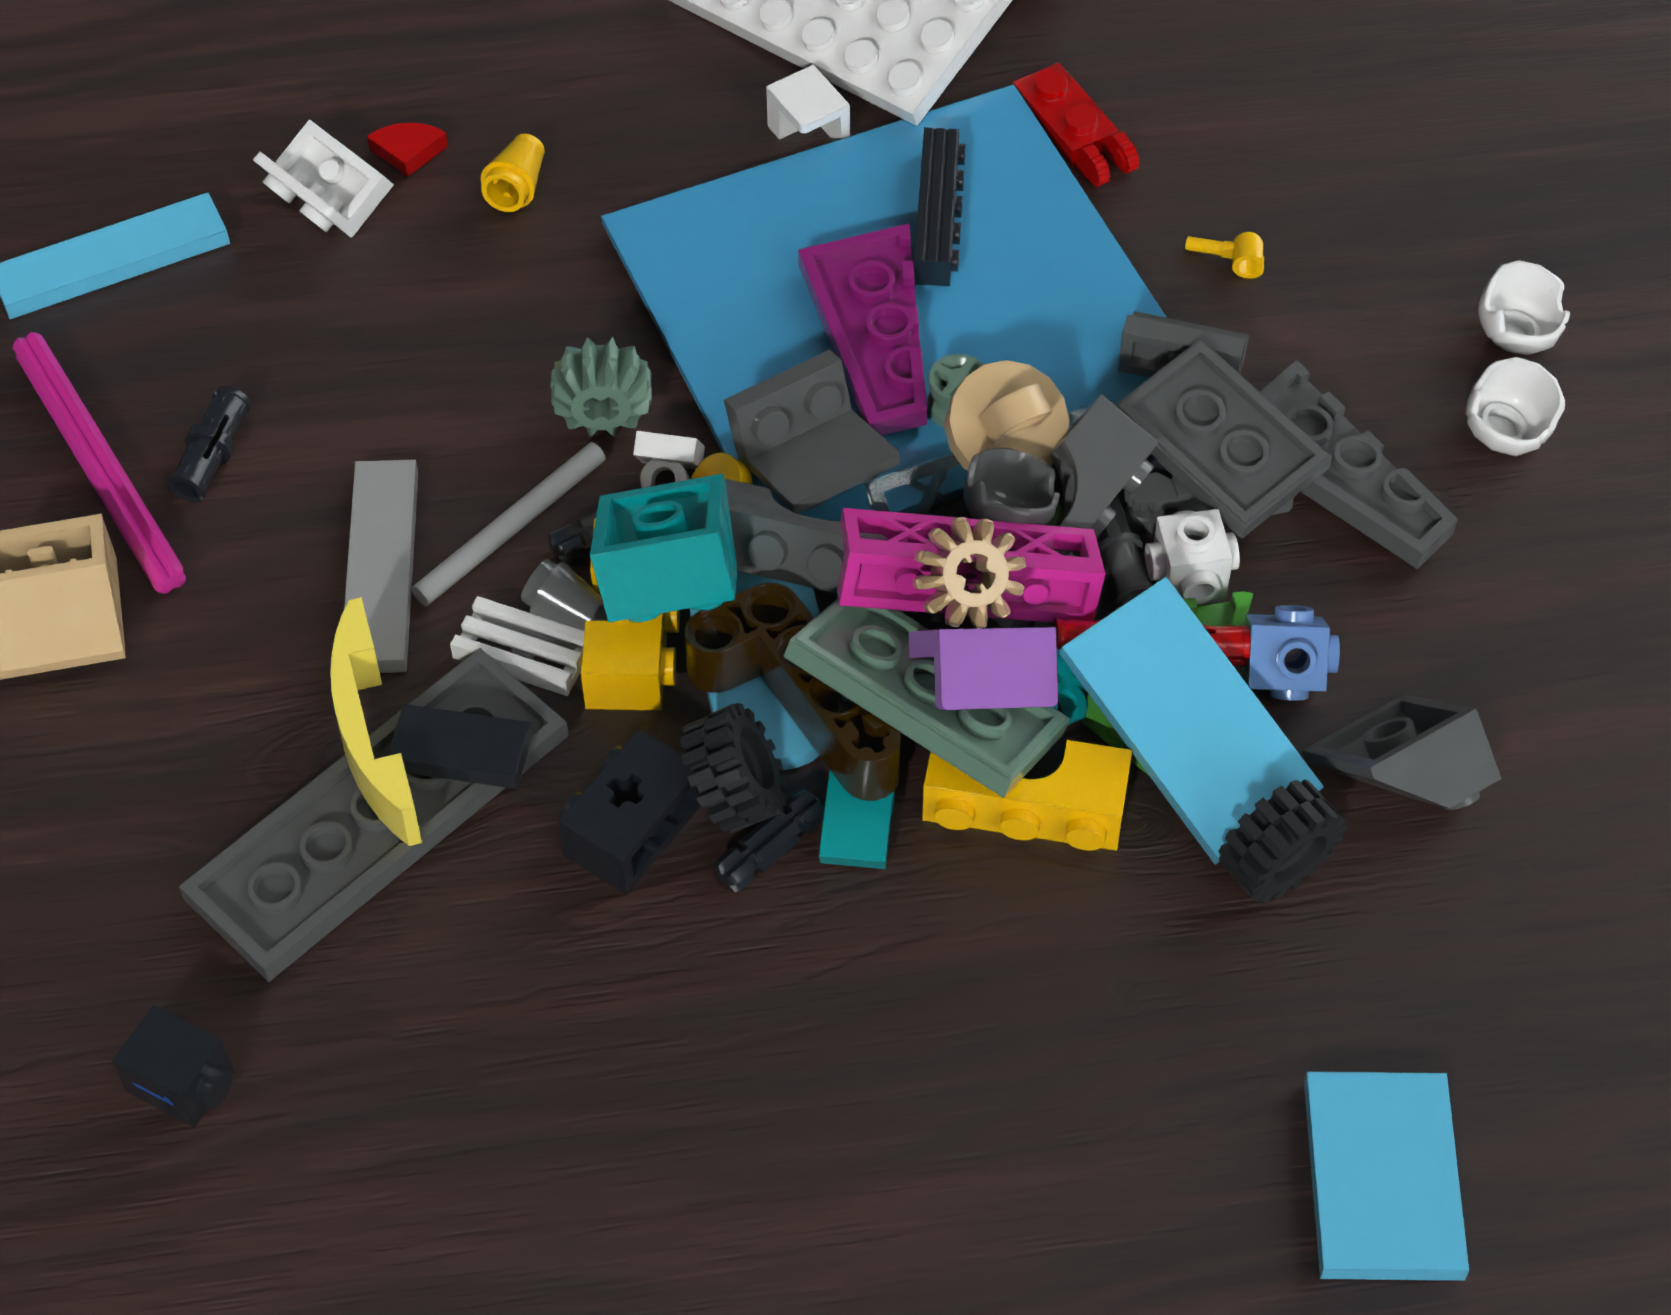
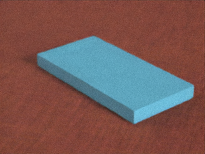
[1059,577,1324,865]

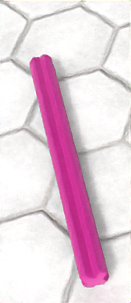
[13,332,186,594]

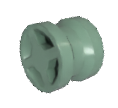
[928,354,984,429]

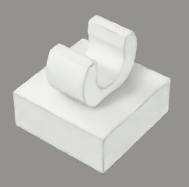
[633,431,705,488]

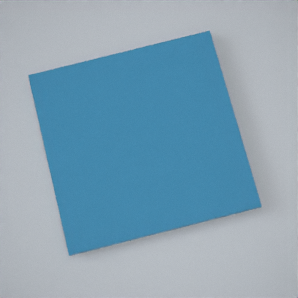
[601,84,1167,521]

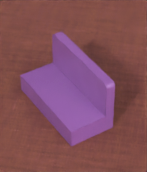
[909,627,1058,710]

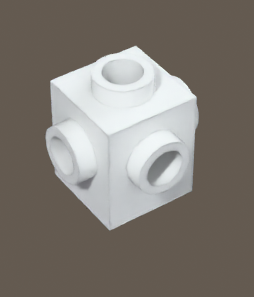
[1145,509,1240,606]

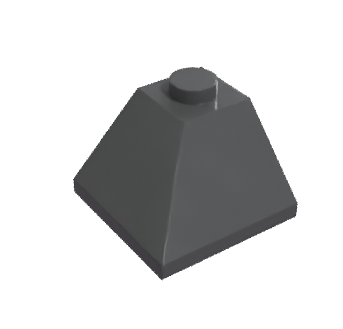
[1301,694,1502,810]

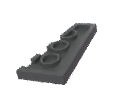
[1260,360,1458,569]

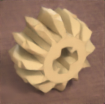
[913,517,1026,629]

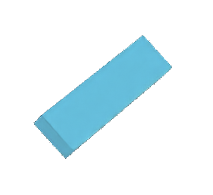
[0,192,230,319]

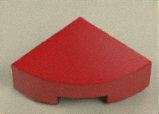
[367,123,448,177]

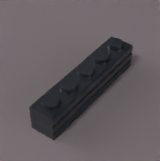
[914,127,966,286]

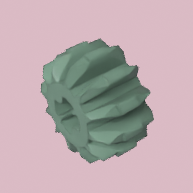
[550,337,652,437]

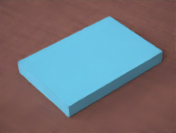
[1304,1072,1469,1281]

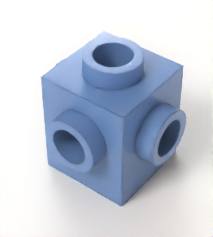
[1242,605,1340,701]

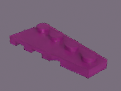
[798,223,927,436]

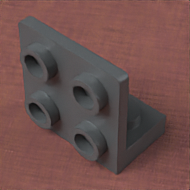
[724,350,900,513]

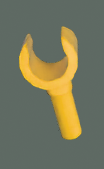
[1185,232,1264,279]

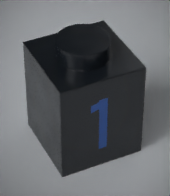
[112,1005,235,1127]

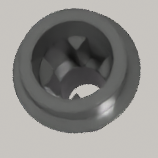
[521,559,608,631]

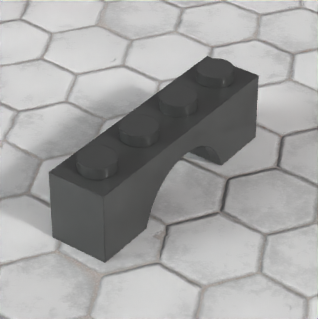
[965,394,1159,629]
[725,479,931,594]

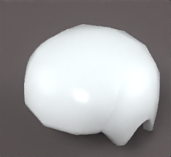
[1478,260,1570,355]
[1465,357,1565,457]

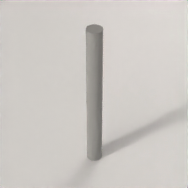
[411,442,606,606]

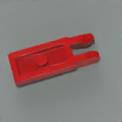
[1012,62,1140,187]

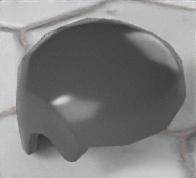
[963,448,1060,525]

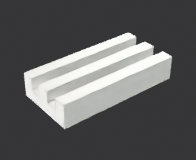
[450,596,584,696]

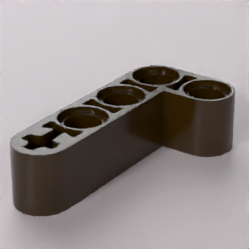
[685,583,901,801]

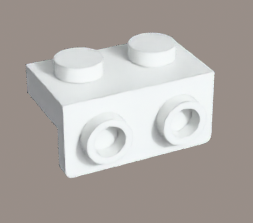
[253,119,394,238]

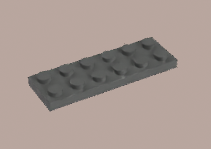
[179,648,569,982]

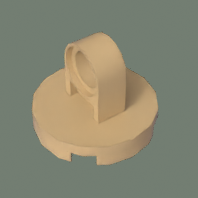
[944,360,1070,471]

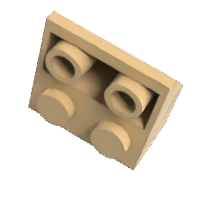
[0,514,126,680]

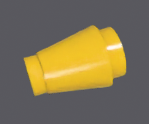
[481,134,545,212]

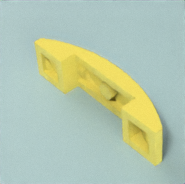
[330,597,422,846]

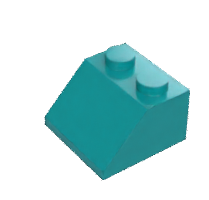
[590,473,737,622]

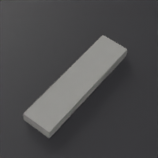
[344,459,418,673]

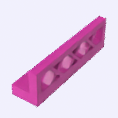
[837,508,1106,623]

